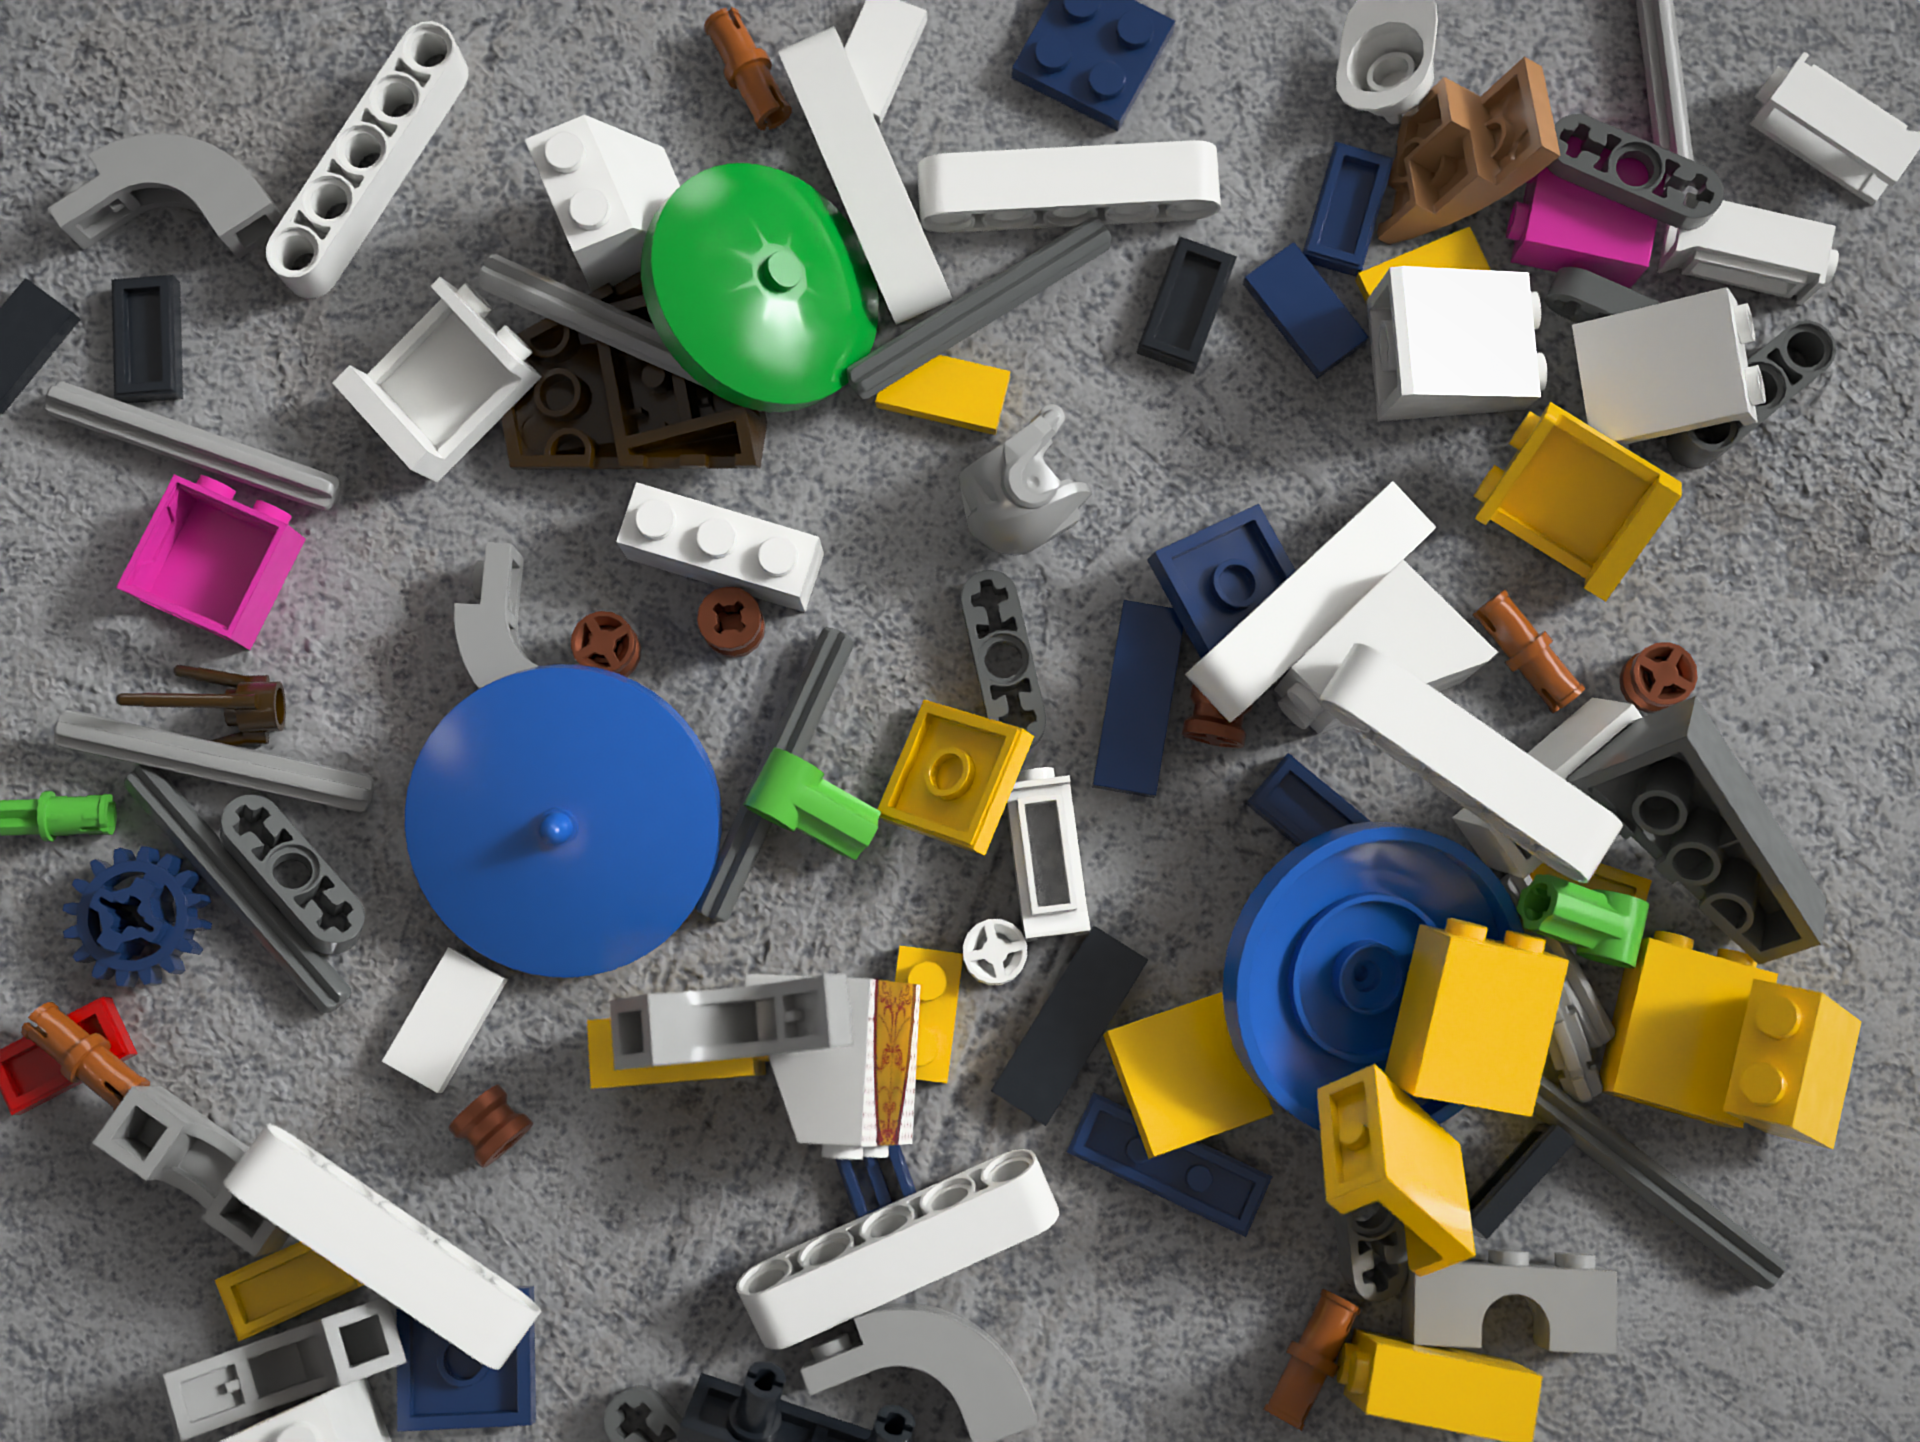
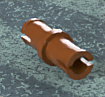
[703,7,792,130]
[1472,589,1586,714]
[21,1002,150,1111]
[1263,1289,1361,1431]

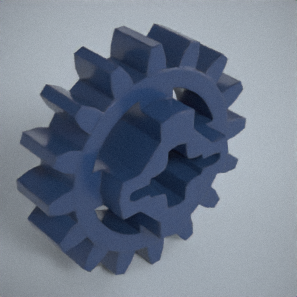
[62,846,212,988]

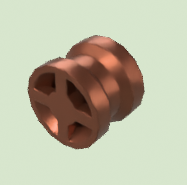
[697,586,765,658]
[571,611,641,677]
[1619,642,1698,713]
[1182,684,1253,749]
[448,1084,533,1168]

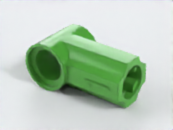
[743,747,881,860]
[1517,874,1650,969]

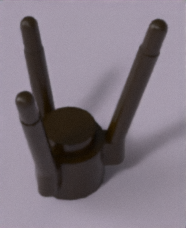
[115,665,286,747]

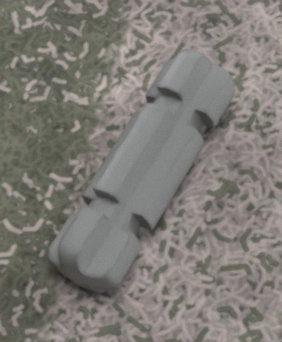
[1548,982,1603,1103]

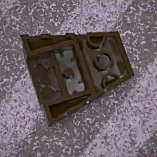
[501,271,767,470]

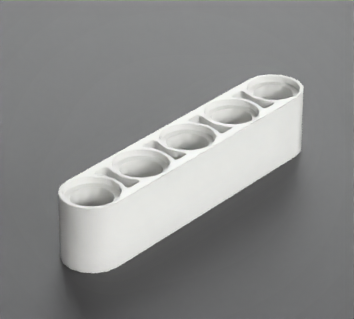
[266,21,468,299]
[778,26,953,325]
[917,140,1221,233]
[1185,481,1436,722]
[1318,643,1623,883]
[224,1124,541,1370]
[736,1149,1059,1350]

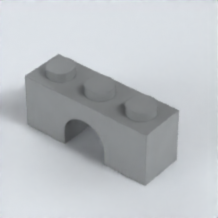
[93,1086,291,1257]
[1401,1249,1617,1355]

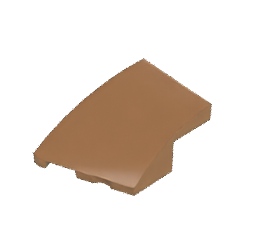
[1377,57,1561,245]

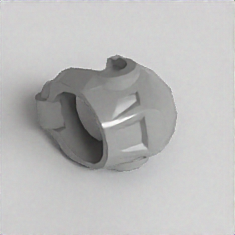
[958,404,1093,556]

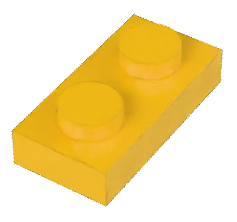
[895,945,963,1083]

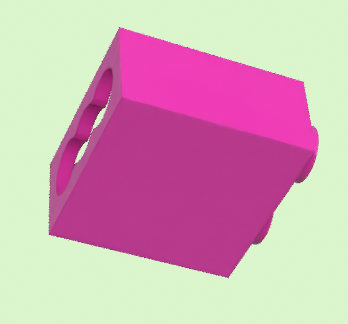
[1506,136,1670,288]
[116,474,306,650]

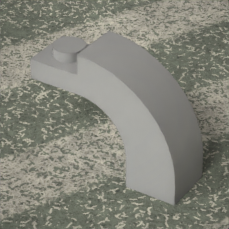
[47,133,284,259]
[454,542,538,689]
[609,974,853,1070]
[158,1297,407,1442]
[800,1303,1038,1442]

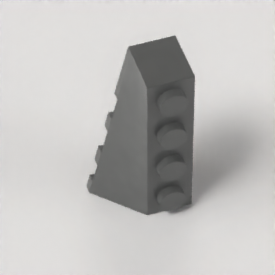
[1567,696,1827,965]

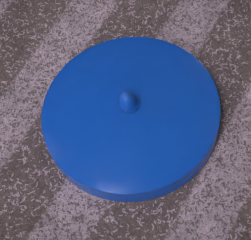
[405,664,722,978]
[1223,822,1524,1131]

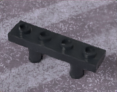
[676,1361,915,1442]

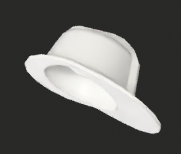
[1336,0,1438,124]

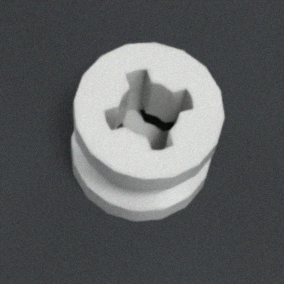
[963,919,1027,986]

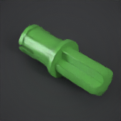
[0,791,117,842]

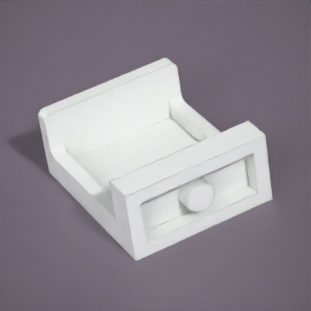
[333,277,541,482]
[1572,287,1766,450]

